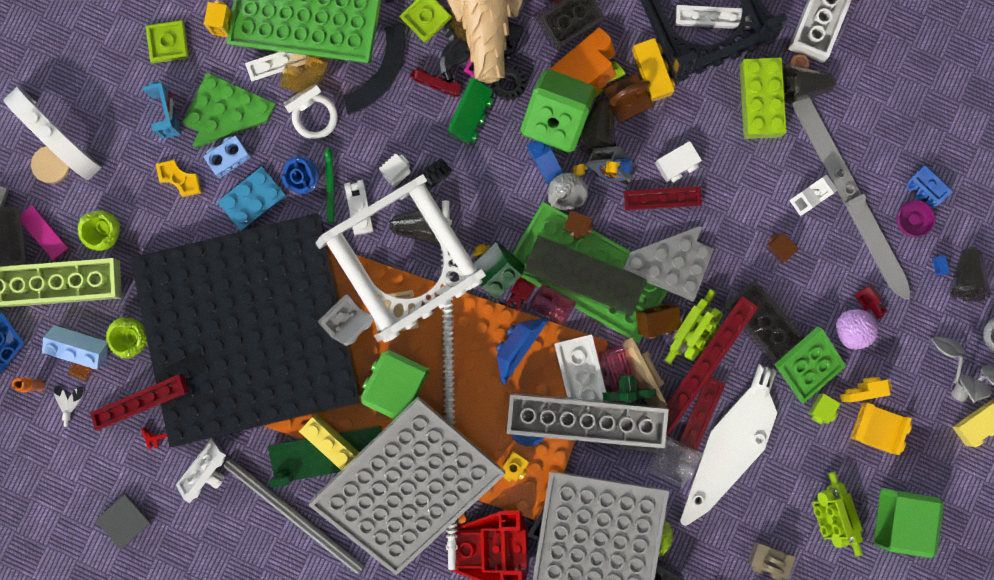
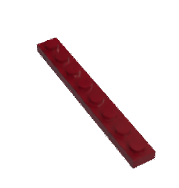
[666,296,759,434]

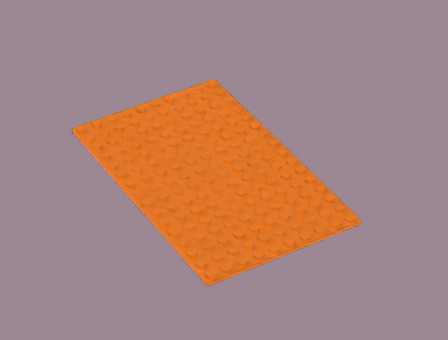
[265,246,608,520]

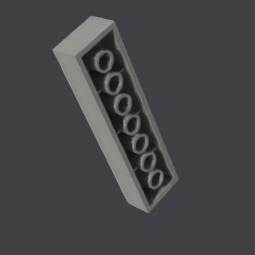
[507,392,669,449]

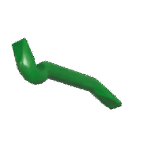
[324,148,334,223]

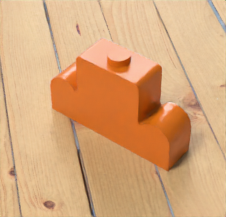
[550,27,616,92]

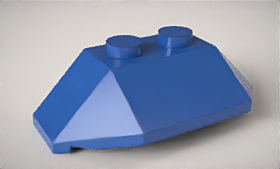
[496,318,549,385]

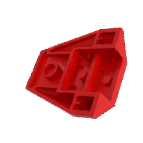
[447,511,529,580]

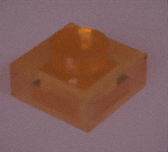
[67,362,92,381]

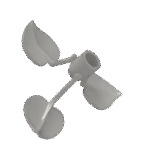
[929,337,994,403]

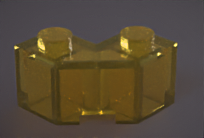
[279,55,328,92]

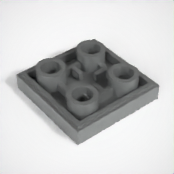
[95,494,152,550]

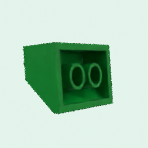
[448,77,494,146]

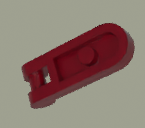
[410,68,461,98]

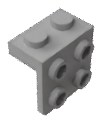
[318,294,374,346]

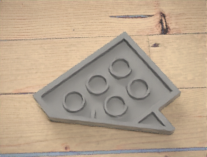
[622,226,714,301]

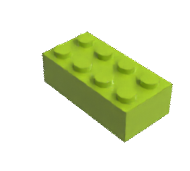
[739,58,787,139]

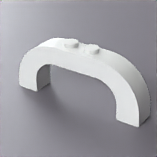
[3,86,102,180]

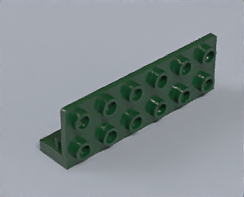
[268,426,383,488]

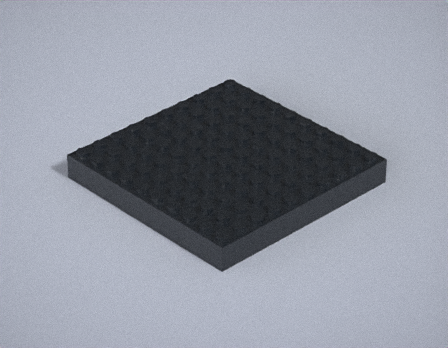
[130,213,362,448]

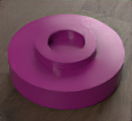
[896,201,935,237]

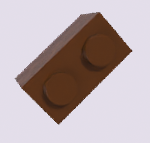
[636,303,681,339]

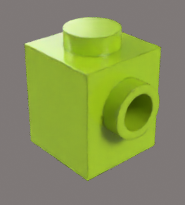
[808,394,841,425]

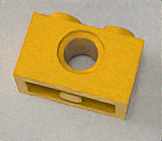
[204,1,231,37]

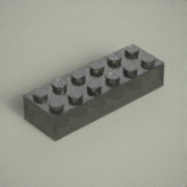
[523,235,647,317]

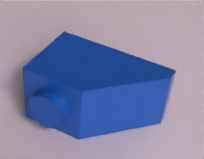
[526,140,563,184]

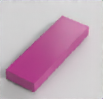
[17,205,69,261]

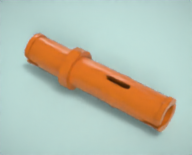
[12,377,45,393]

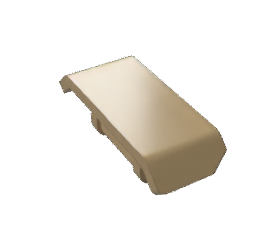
[621,337,667,406]

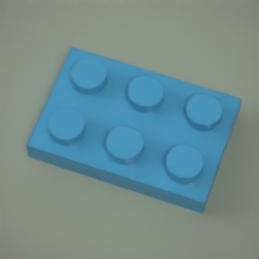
[217,166,286,231]

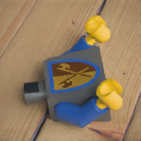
[573,146,634,184]

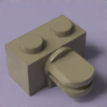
[747,541,796,580]

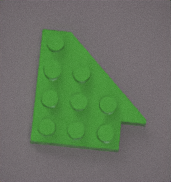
[182,73,276,148]

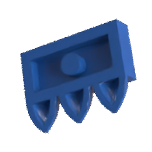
[907,164,953,208]

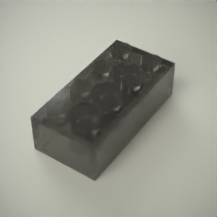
[722,280,805,364]

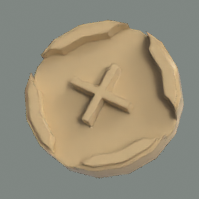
[31,146,69,184]

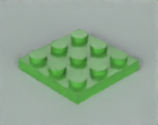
[774,326,846,404]

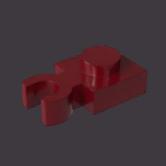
[506,277,536,312]

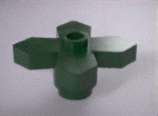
[602,374,657,403]

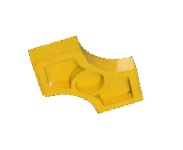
[156,160,202,197]

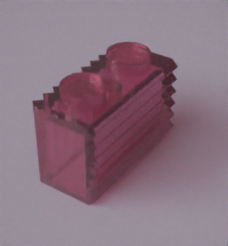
[530,284,577,326]
[598,345,632,391]

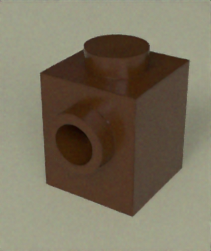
[563,210,594,240]
[765,232,799,264]

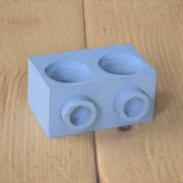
[203,136,251,178]

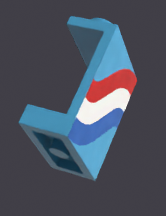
[142,81,181,139]

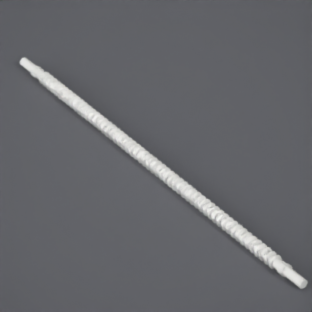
[440,201,458,570]

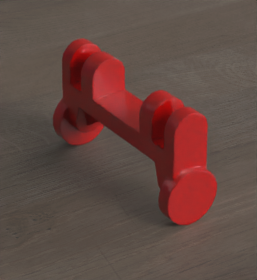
[141,427,167,450]

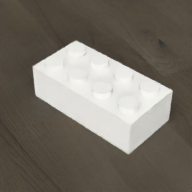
[788,0,851,63]

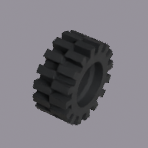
[492,64,526,101]
[416,159,452,191]

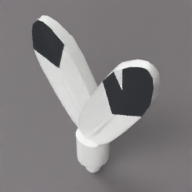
[54,386,84,427]

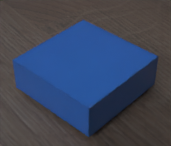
[932,255,950,277]

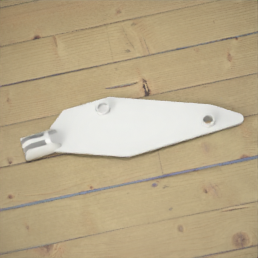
[680,364,777,526]

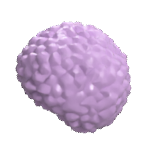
[836,309,878,350]

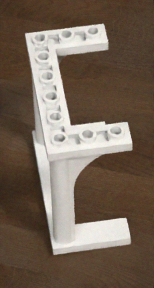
[316,174,486,343]

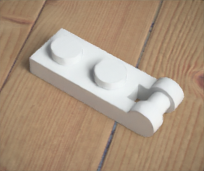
[344,180,374,236]

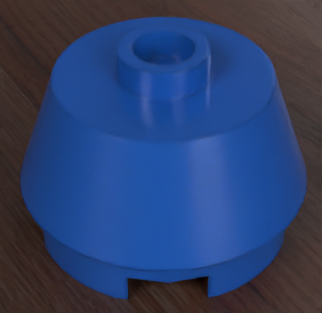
[281,156,320,194]

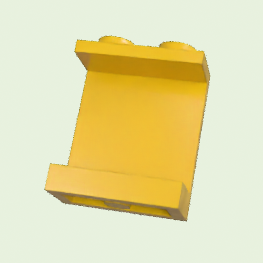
[850,402,912,455]

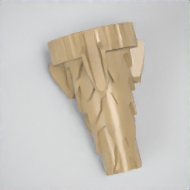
[448,0,523,84]

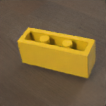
[632,38,676,102]

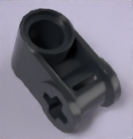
[504,21,523,60]

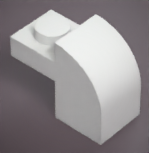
[789,175,838,216]

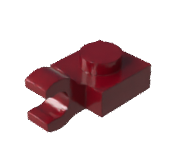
[854,284,888,319]

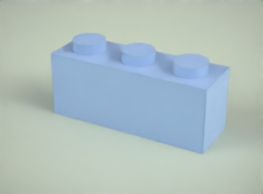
[42,325,108,370]

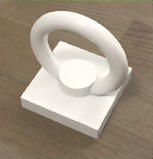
[283,83,338,139]

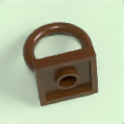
[603,73,653,124]

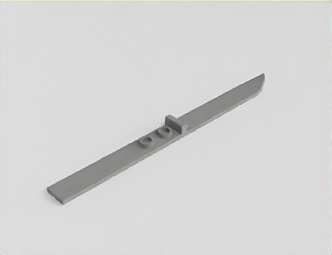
[791,95,910,300]

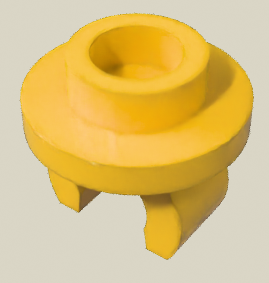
[473,243,490,256]

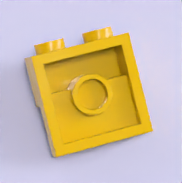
[840,377,892,402]

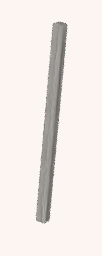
[224,459,364,574]

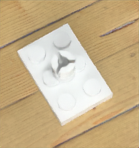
[176,439,226,503]

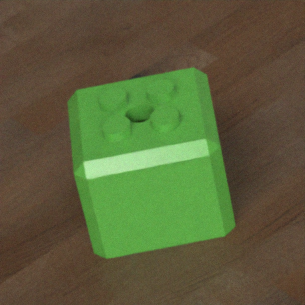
[520,69,597,153]
[361,350,430,419]
[873,488,944,558]

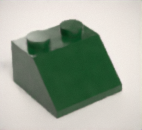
[474,241,525,300]

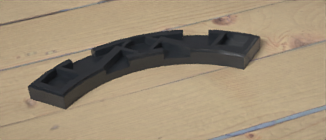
[343,24,406,115]

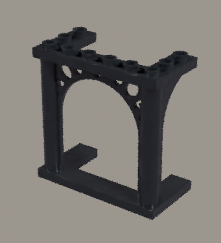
[640,0,788,82]

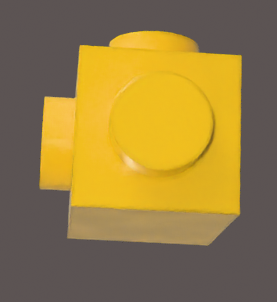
[502,451,529,482]

